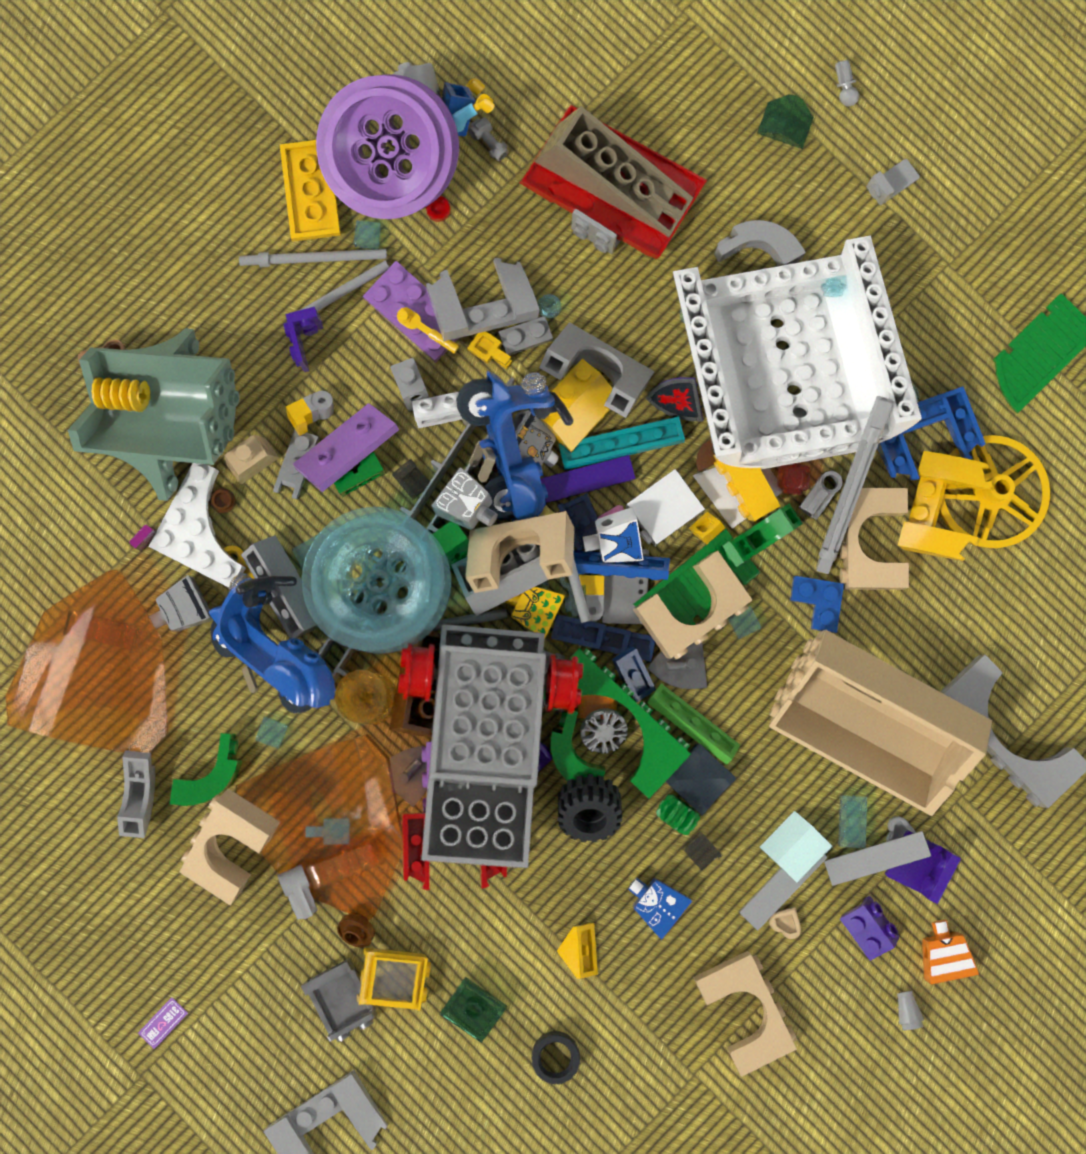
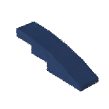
[551,614,656,662]

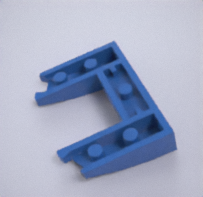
[877,387,986,480]

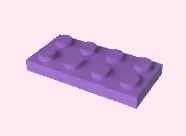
[363,261,458,363]

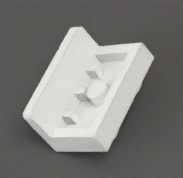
[412,392,462,428]

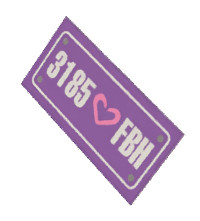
[138,997,188,1049]

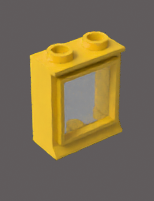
[357,947,431,1011]

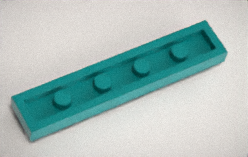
[559,417,685,470]

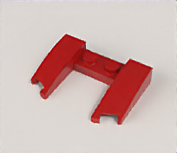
[402,813,507,890]

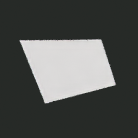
[693,467,785,528]

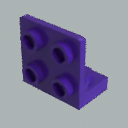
[283,306,324,372]
[885,830,961,904]

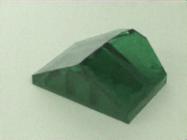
[757,94,814,149]

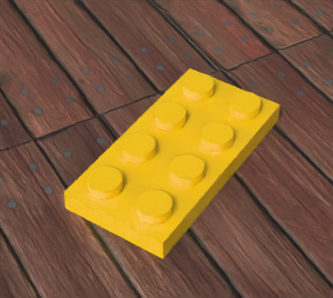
[280,140,341,242]

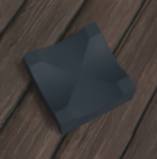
[666,743,736,815]

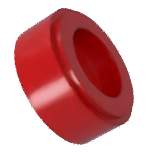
[426,196,451,222]

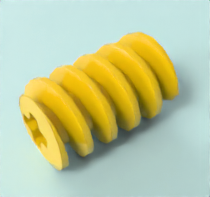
[91,377,150,412]

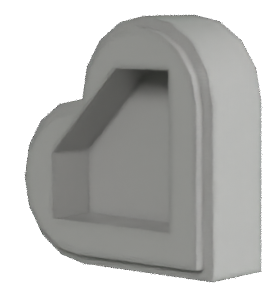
[886,816,916,842]

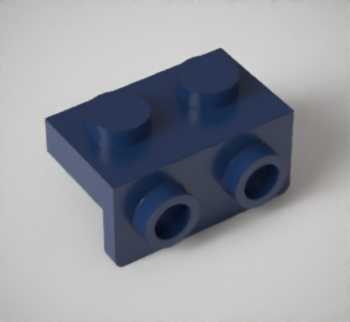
[557,493,599,551]

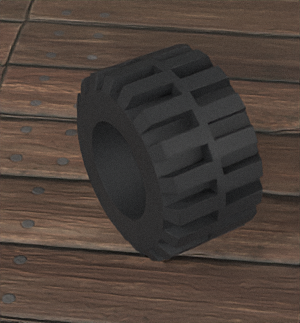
[558,774,622,843]

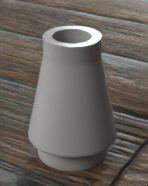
[897,991,924,1031]

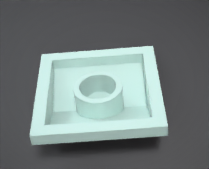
[760,811,832,883]

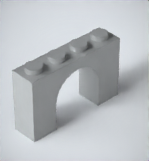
[539,322,655,418]

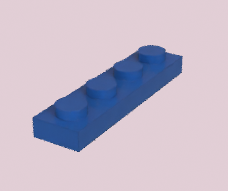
[573,550,670,580]

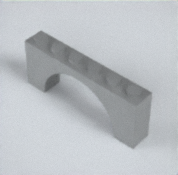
[940,655,1086,808]

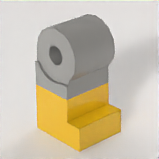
[286,391,334,436]
[579,575,604,622]

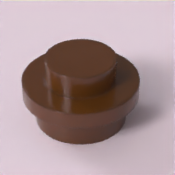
[210,488,236,513]

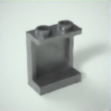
[301,958,378,1042]

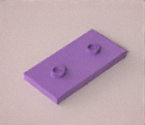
[293,403,399,492]

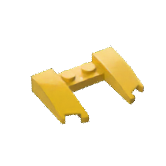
[898,451,994,561]

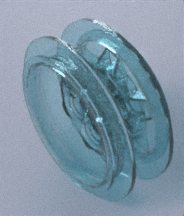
[302,507,451,654]

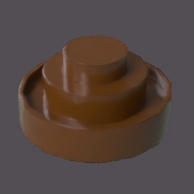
[337,914,375,948]

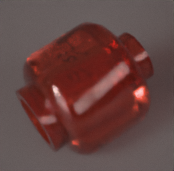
[777,462,811,495]

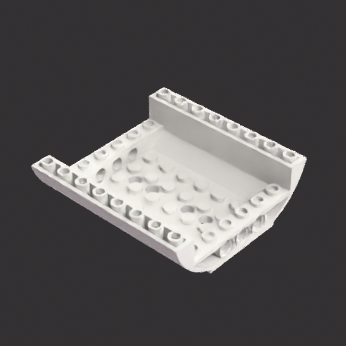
[673,236,922,469]

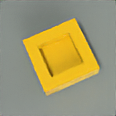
[689,512,725,544]

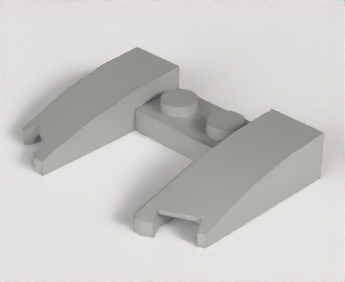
[426,258,540,341]
[263,1070,388,1154]

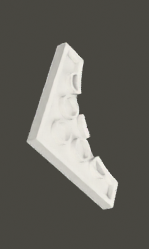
[149,463,246,589]

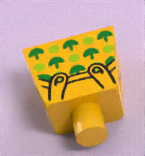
[504,587,565,640]

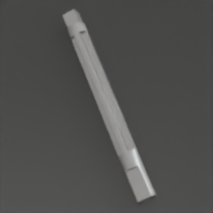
[816,396,894,574]

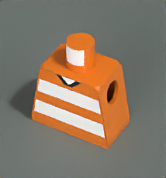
[922,920,979,984]

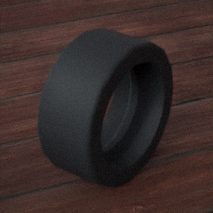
[532,1031,580,1084]

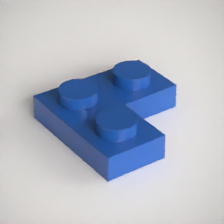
[790,576,844,633]

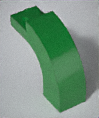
[723,503,803,567]
[551,708,605,781]
[170,733,242,806]

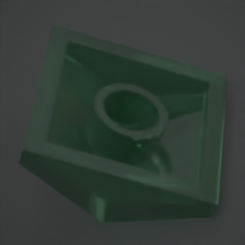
[439,977,508,1043]

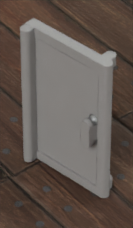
[602,549,649,625]

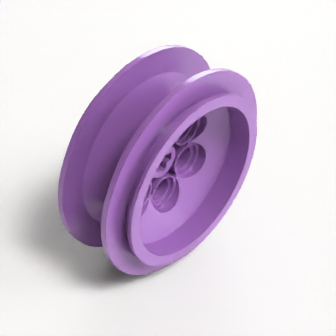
[316,74,459,219]

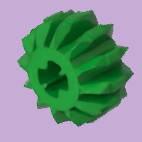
[656,794,700,835]

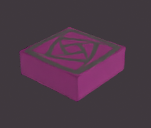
[129,524,157,551]

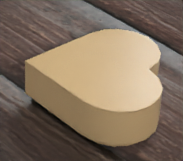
[768,907,801,939]

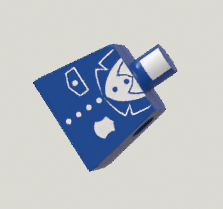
[627,877,692,939]

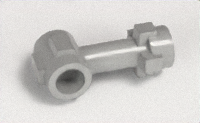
[468,117,509,161]

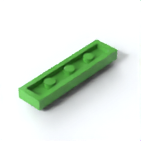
[647,683,740,765]

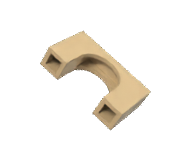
[839,488,909,590]
[466,511,574,593]
[633,551,752,660]
[180,789,280,905]
[693,951,797,1077]

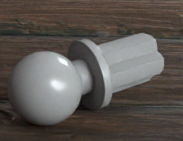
[835,60,859,106]

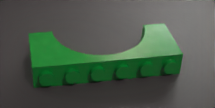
[543,648,691,799]

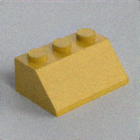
[540,359,613,452]

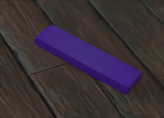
[540,455,636,504]

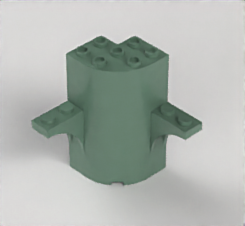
[68,328,239,501]

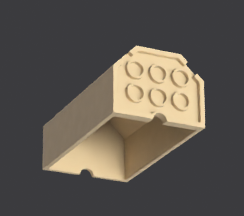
[769,630,992,816]

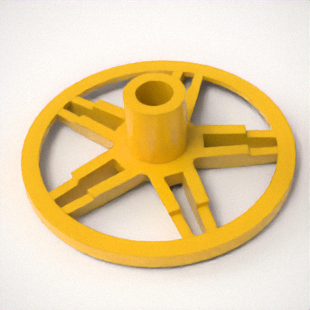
[939,435,1050,549]

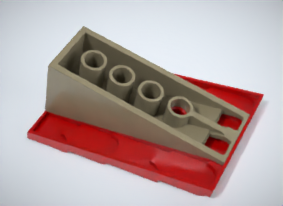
[519,105,707,259]

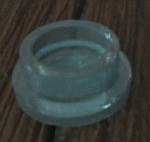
[821,278,846,297]
[537,294,562,318]

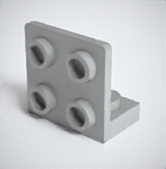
[571,209,621,254]

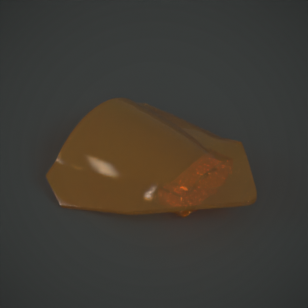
[6,570,168,753]
[235,734,402,920]

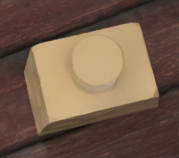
[224,435,279,485]

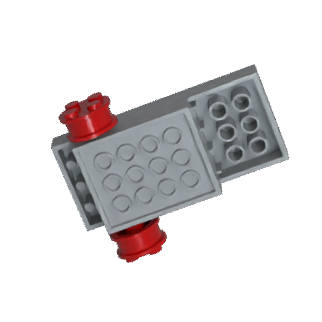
[398,625,583,868]

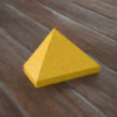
[557,923,598,979]

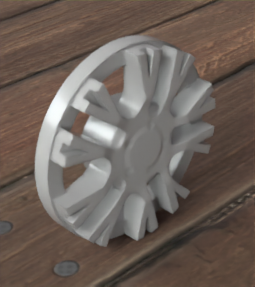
[580,708,627,754]

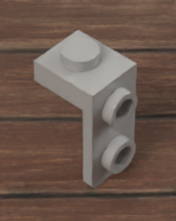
[866,159,920,206]

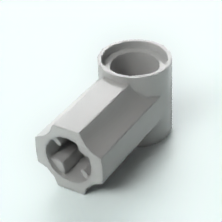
[799,471,842,520]
[277,865,318,920]

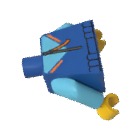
[441,78,495,137]

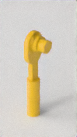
[397,307,460,354]

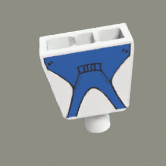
[583,507,643,562]

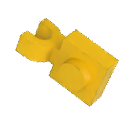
[467,331,512,370]

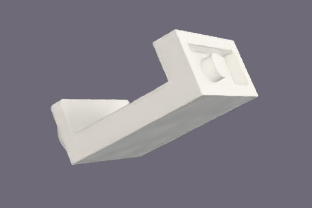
[626,469,705,547]

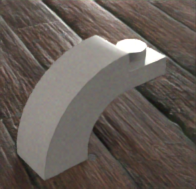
[117,750,155,838]

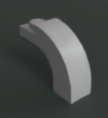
[714,220,806,267]

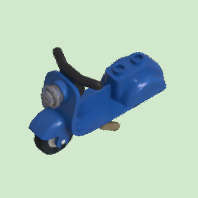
[457,371,574,522]
[209,573,335,713]

